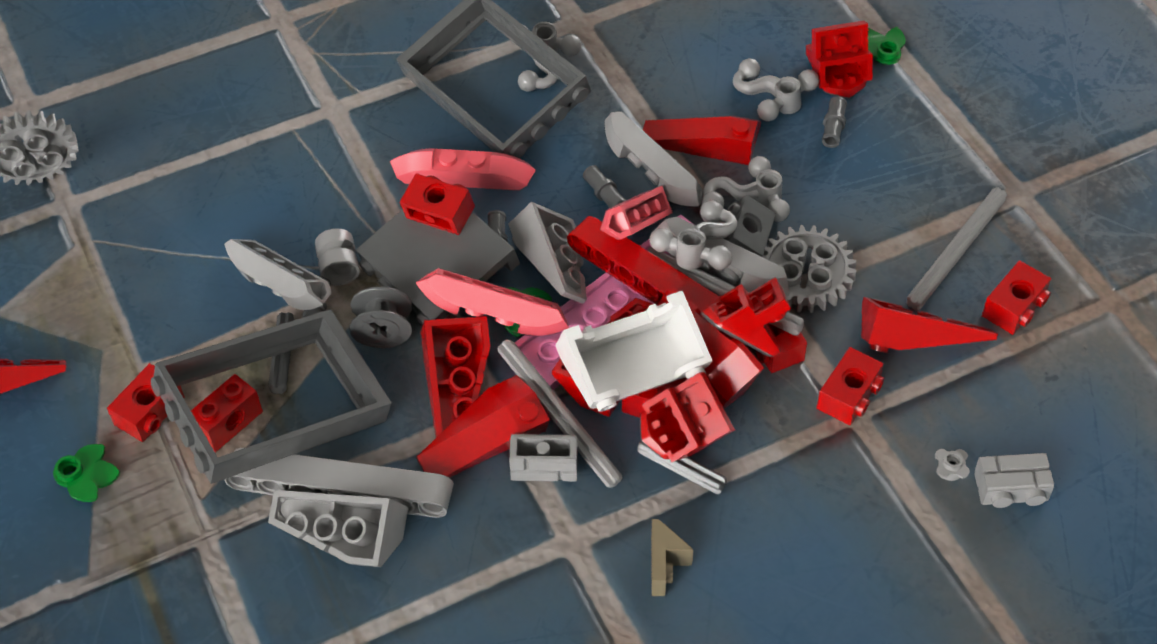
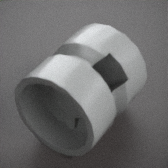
[315,229,360,286]

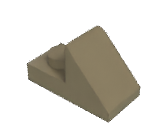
[651,519,693,596]

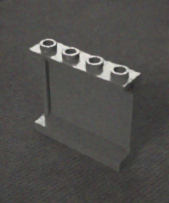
[356,201,520,326]

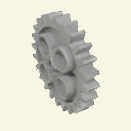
[0,110,79,185]
[762,225,856,313]

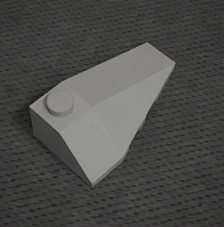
[508,202,587,304]
[268,490,408,567]

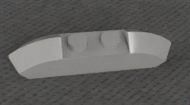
[605,112,703,206]
[655,217,790,296]
[224,239,332,310]

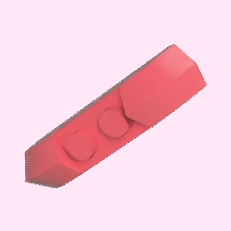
[390,148,536,191]
[600,186,673,240]
[416,268,569,336]

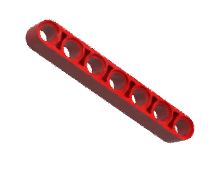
[567,216,733,340]

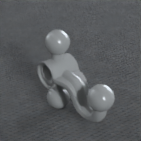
[511,22,582,92]
[733,58,819,122]
[701,156,790,222]
[649,200,738,270]

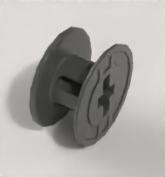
[349,286,413,348]

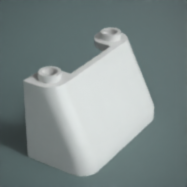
[555,291,713,412]

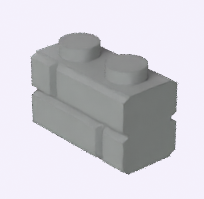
[509,434,578,481]
[974,453,1054,508]

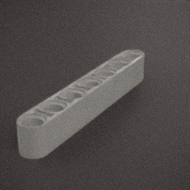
[225,448,454,518]

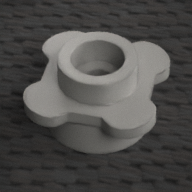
[935,449,970,481]

